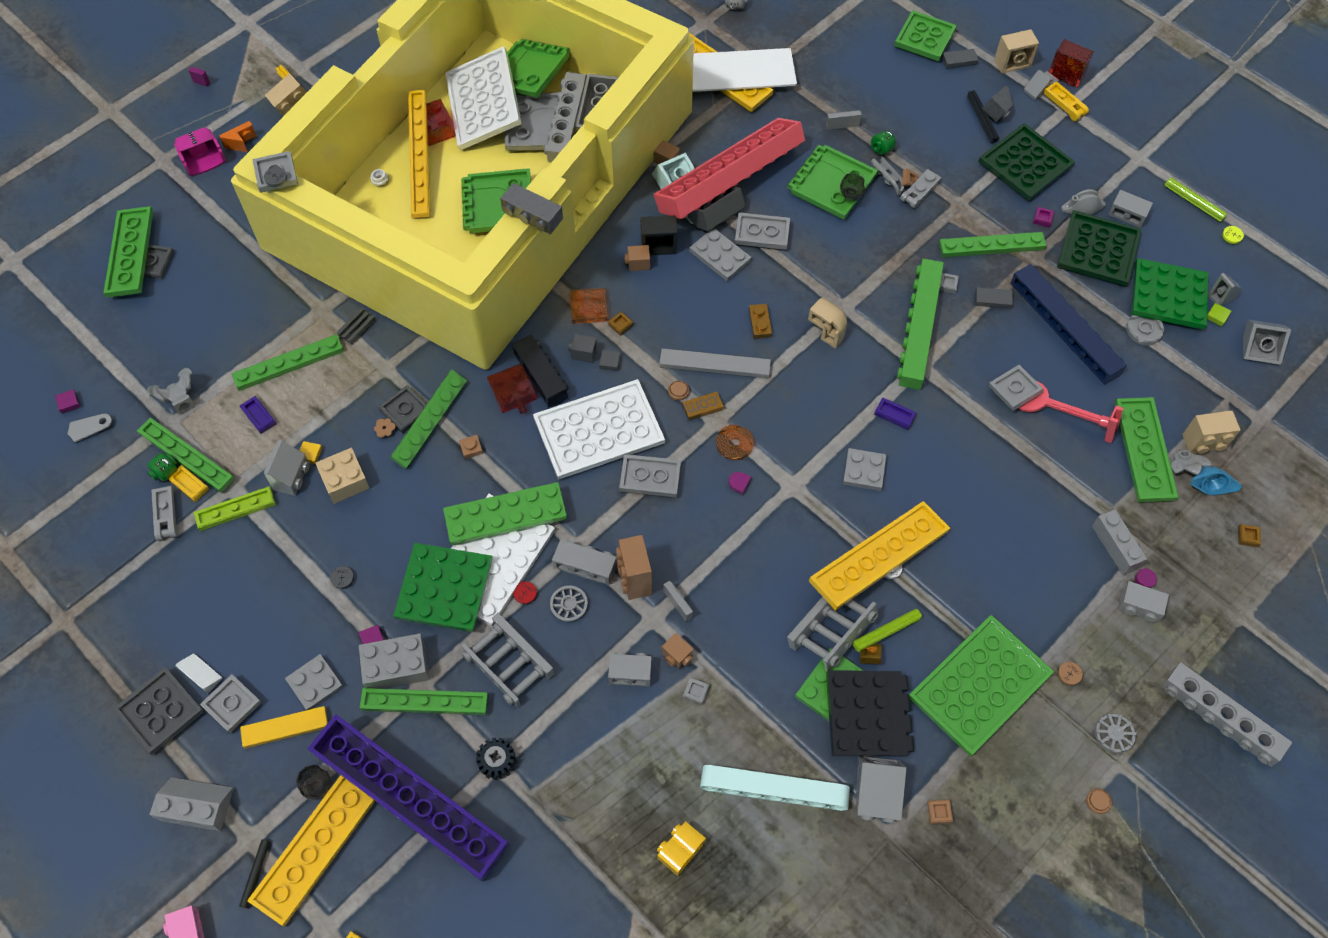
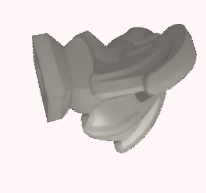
[147,368,194,415]

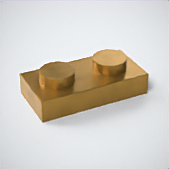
[749,304,772,339]

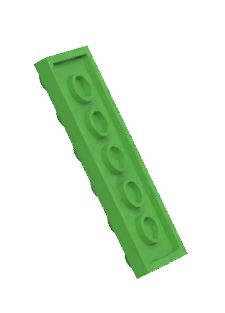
[104,206,154,297]
[1114,397,1179,502]
[443,482,567,546]

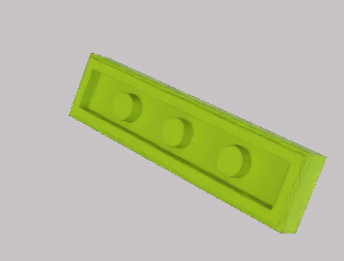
[194,486,276,531]

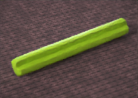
[1165,178,1227,222]
[853,609,922,652]

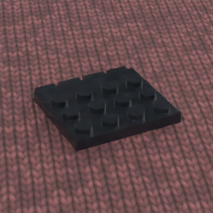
[826,670,915,757]

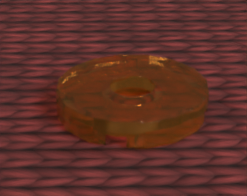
[716,425,754,461]

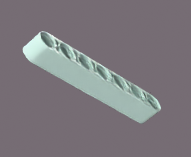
[700,765,850,811]

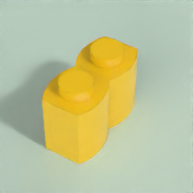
[657,821,706,876]

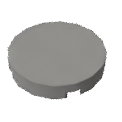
[1126,315,1164,346]

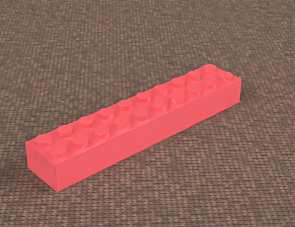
[654,118,805,219]

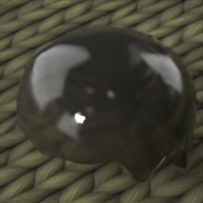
[840,173,866,201]
[296,765,332,800]

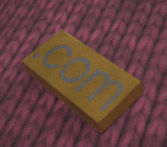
[682,392,724,420]

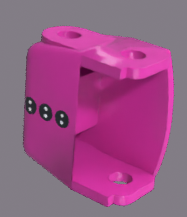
[174,127,226,176]

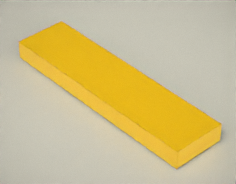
[240,706,328,749]

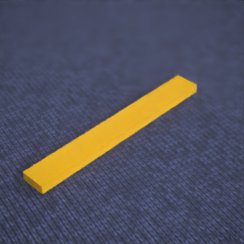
[408,90,430,218]

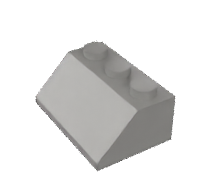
[149,777,234,831]

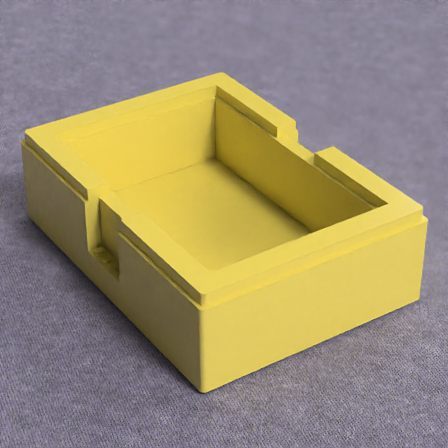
[231,0,694,370]

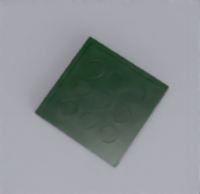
[978,123,1075,201]
[1057,210,1142,287]

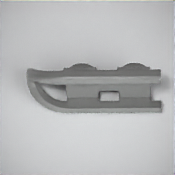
[871,157,904,196]

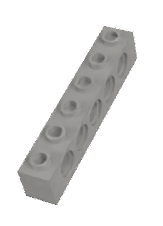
[544,72,586,162]
[1161,662,1292,767]

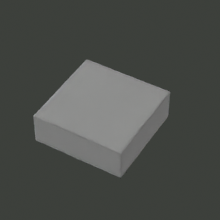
[939,273,959,294]
[683,677,709,705]

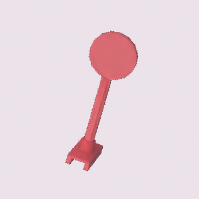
[1018,381,1124,443]

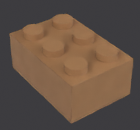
[616,535,652,600]

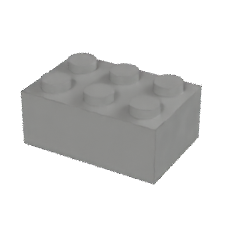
[359,633,429,689]

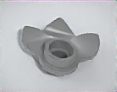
[1171,450,1212,475]

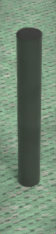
[239,839,270,909]

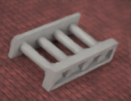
[787,597,878,672]
[461,613,555,708]

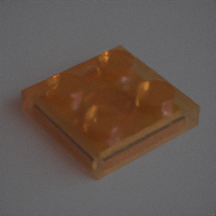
[570,288,608,324]

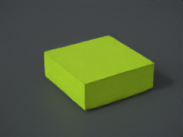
[1207,303,1231,327]

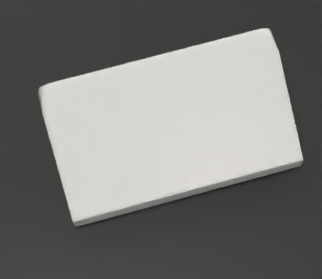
[175,653,223,694]

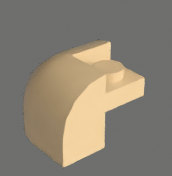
[808,297,847,349]

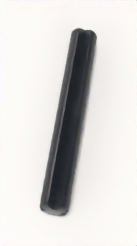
[967,90,999,143]

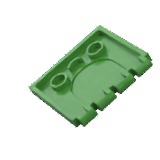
[507,39,570,98]
[787,145,878,220]
[461,168,531,233]

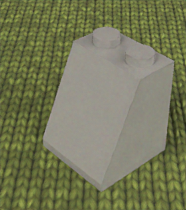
[855,756,906,823]

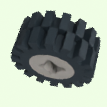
[476,738,516,780]

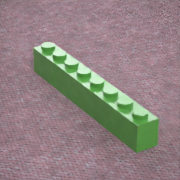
[897,258,944,390]

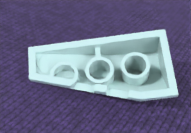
[652,153,694,224]

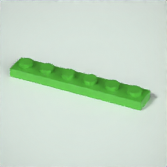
[939,232,1046,258]
[231,334,344,391]
[389,370,467,469]
[137,417,235,493]
[360,688,488,715]

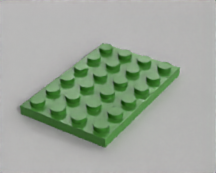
[909,615,1054,757]

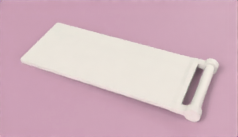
[693,48,797,92]

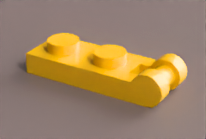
[1043,81,1089,121]

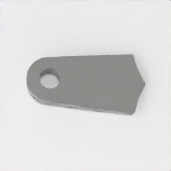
[67,414,112,443]

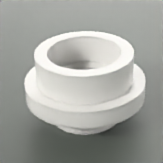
[370,169,388,186]

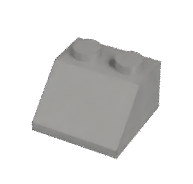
[1243,320,1291,365]
[264,440,310,496]

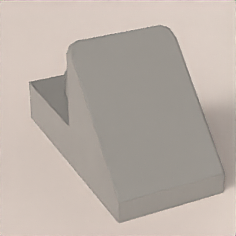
[1023,70,1059,100]

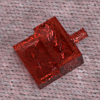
[487,364,536,414]

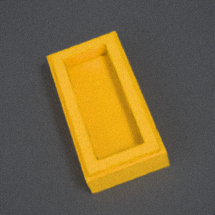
[168,465,209,502]

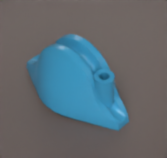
[1191,466,1242,495]

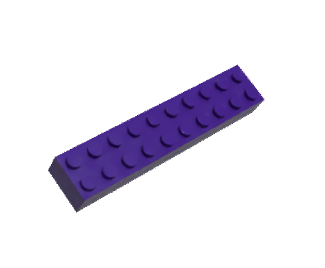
[307,714,510,882]

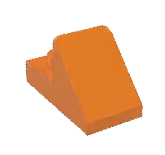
[219,121,257,152]

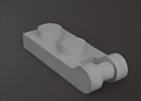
[900,169,942,209]
[151,486,178,541]

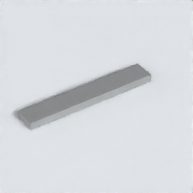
[659,348,771,378]

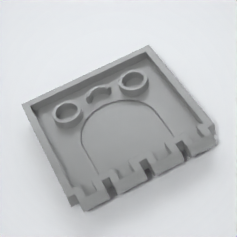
[505,93,559,151]

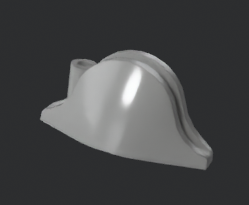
[1061,189,1106,215]

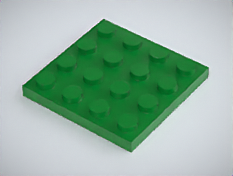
[1131,258,1209,330]
[393,543,493,633]

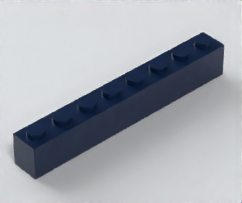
[1010,264,1127,385]

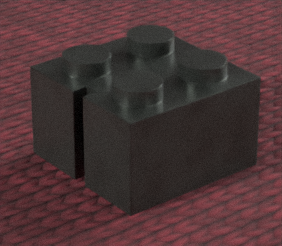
[640,215,677,255]

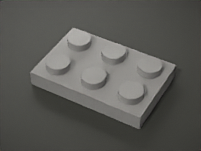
[735,213,790,250]
[689,228,752,282]
[619,454,681,498]

